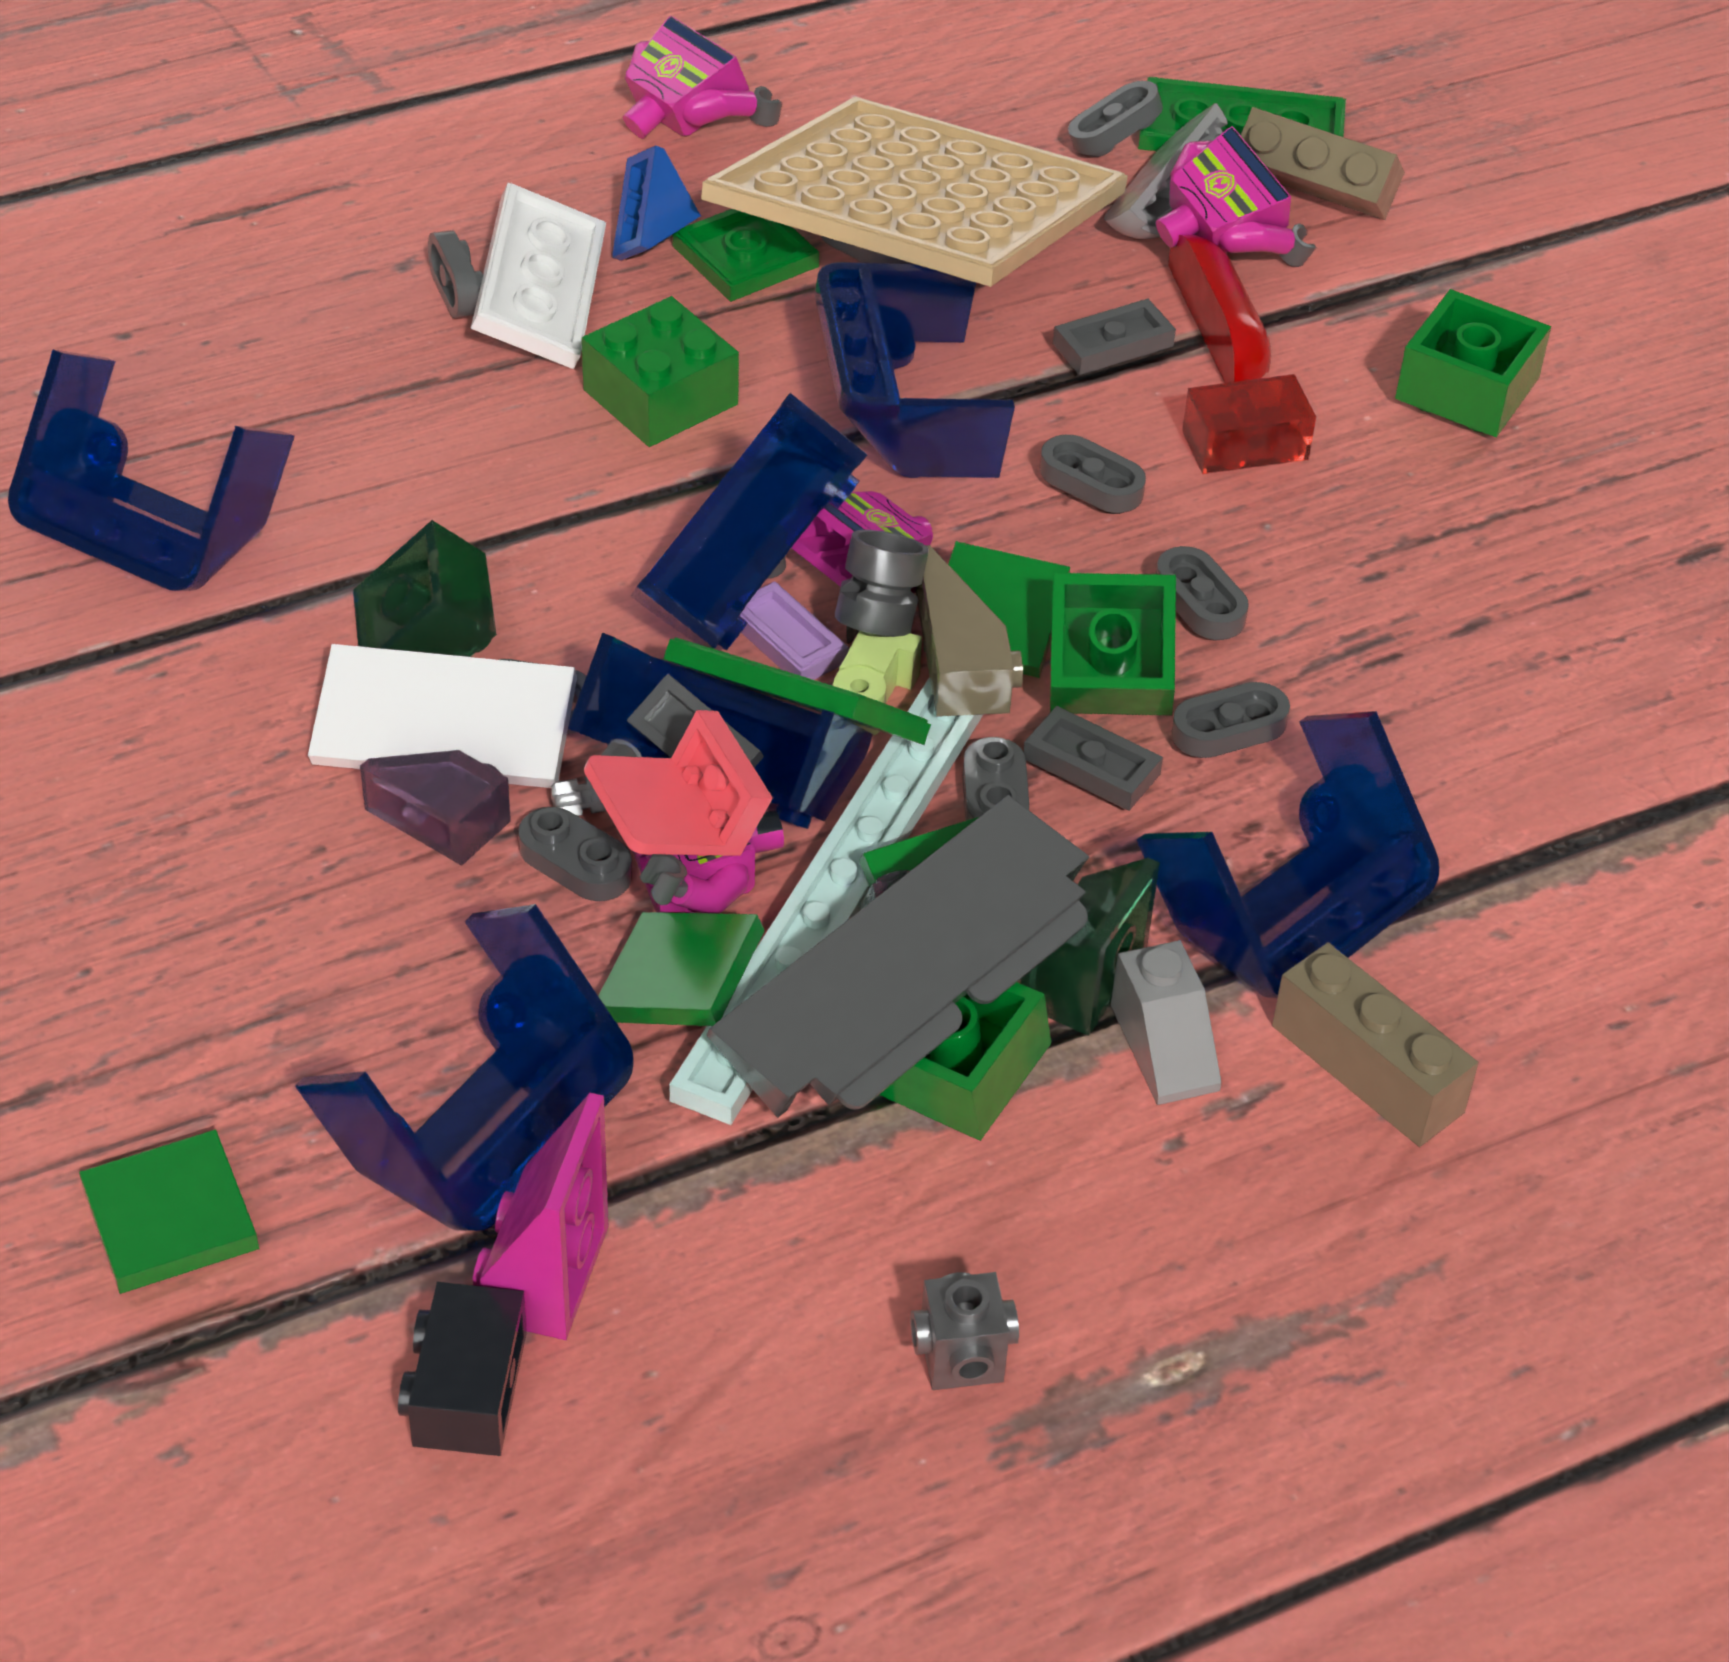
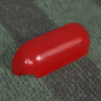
[1168,235,1271,397]

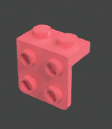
[584,710,773,856]

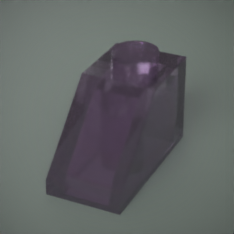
[360,750,511,866]

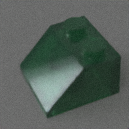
[353,520,497,657]
[1020,858,1160,1036]

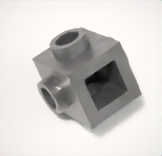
[910,1272,1019,1390]

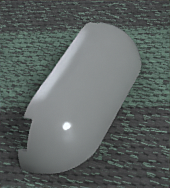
[1104,103,1228,239]

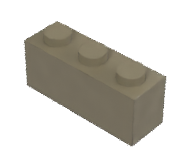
[1241,107,1405,220]
[1272,942,1479,1147]

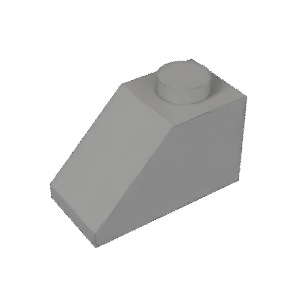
[1111,940,1222,1105]

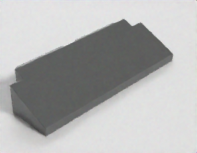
[707,795,1090,1118]

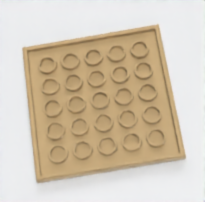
[701,97,1128,287]

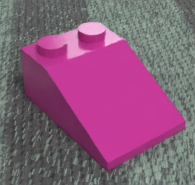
[472,1093,609,1340]

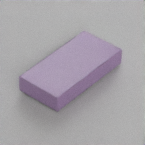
[728,581,849,680]

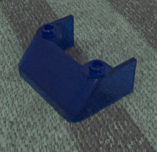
[815,262,1015,478]
[8,349,295,591]
[631,393,867,650]
[568,633,873,829]
[1136,711,1440,998]
[295,904,634,1231]

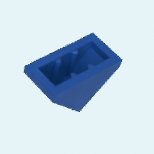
[612,145,701,261]

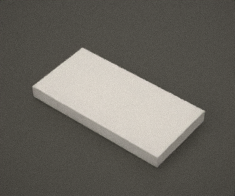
[471,183,606,369]
[308,644,577,788]

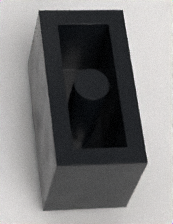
[398,1282,527,1456]

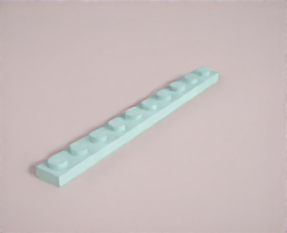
[669,677,984,1125]

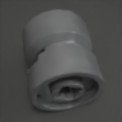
[835,530,929,637]

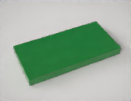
[1138,77,1346,151]
[663,637,931,745]

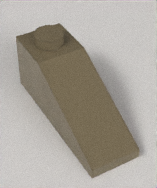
[915,545,1023,717]

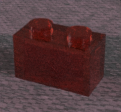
[1182,374,1316,474]

